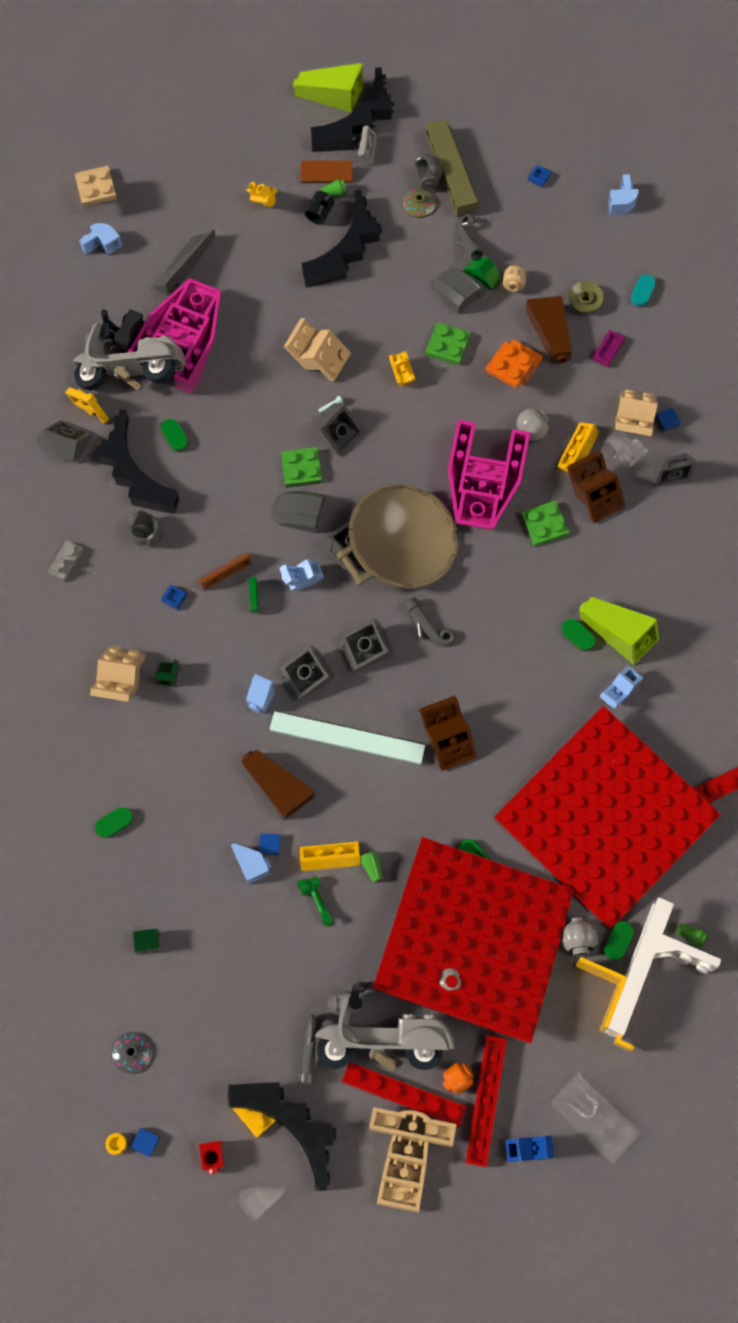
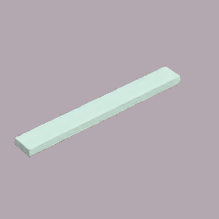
[270,712,425,765]

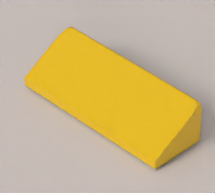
[557,423,599,472]
[300,841,361,871]

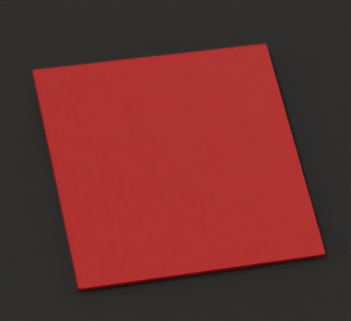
[494,706,721,930]
[372,837,574,1044]

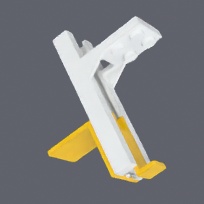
[575,897,721,1052]

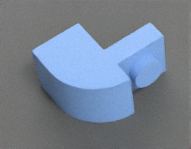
[608,174,638,215]
[79,223,122,255]
[280,559,324,591]
[599,665,643,709]

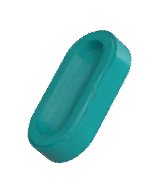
[631,274,655,307]

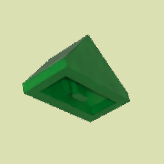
[464,257,502,290]

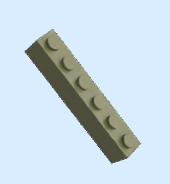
[426,119,479,218]

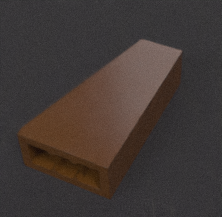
[525,296,572,363]
[241,750,315,820]

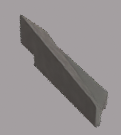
[153,229,216,296]

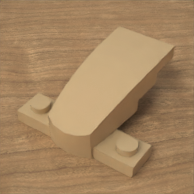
[369,1107,457,1213]

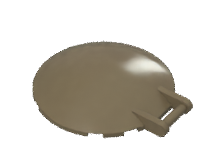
[336,483,458,589]

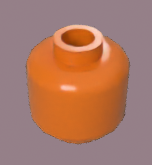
[443,1062,474,1094]

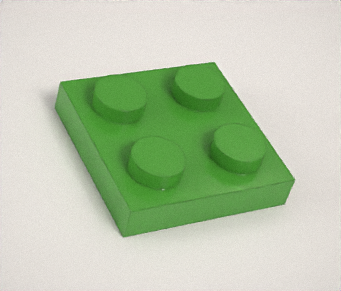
[425,322,471,365]
[281,447,322,488]
[521,500,569,547]

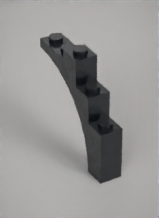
[311,67,395,152]
[301,189,382,287]
[96,409,180,514]
[227,1082,336,1191]

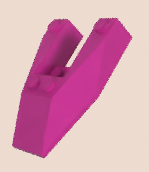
[128,278,221,394]
[448,420,530,530]

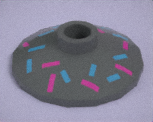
[112,1032,153,1074]

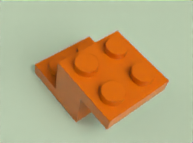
[485,339,543,389]

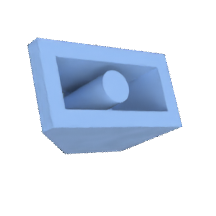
[246,674,275,713]
[231,843,271,885]

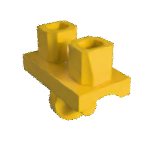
[247,182,278,207]
[389,351,415,387]

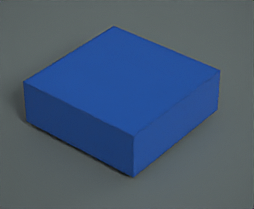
[528,165,552,188]
[656,407,681,432]
[161,585,188,611]
[259,833,281,855]
[131,1128,160,1157]

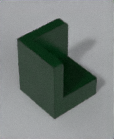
[154,659,180,687]
[133,928,160,955]

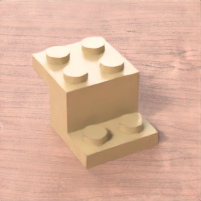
[75,166,117,207]
[284,318,351,381]
[615,389,658,436]
[90,646,146,702]

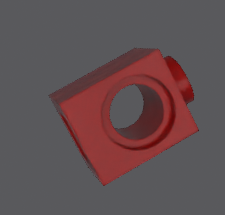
[199,1141,225,1174]

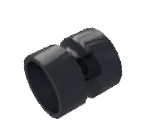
[304,191,335,225]

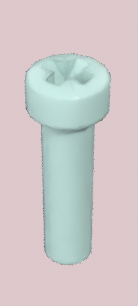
[318,396,343,414]

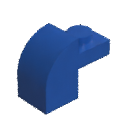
[505,1136,554,1162]

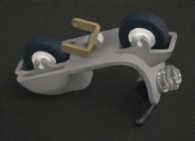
[72,309,186,391]
[315,982,455,1071]

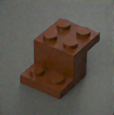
[567,450,626,523]
[419,695,478,771]

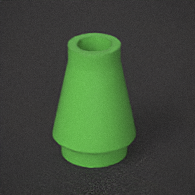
[321,179,347,197]
[360,851,383,882]
[676,922,708,949]

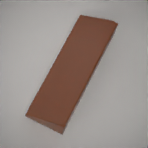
[301,161,352,183]
[197,552,252,590]

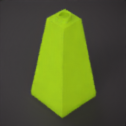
[293,63,363,113]
[579,597,659,665]

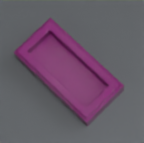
[593,330,625,368]

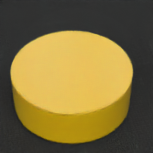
[105,1133,128,1155]

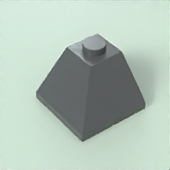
[318,403,364,456]
[43,420,93,462]

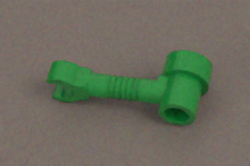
[297,876,333,927]

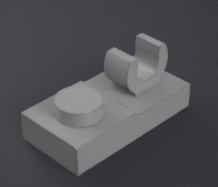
[356,126,377,165]
[48,541,83,582]

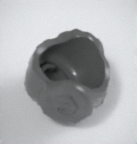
[415,154,443,190]
[128,510,164,546]

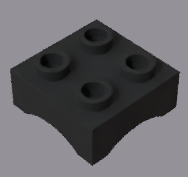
[114,309,145,353]

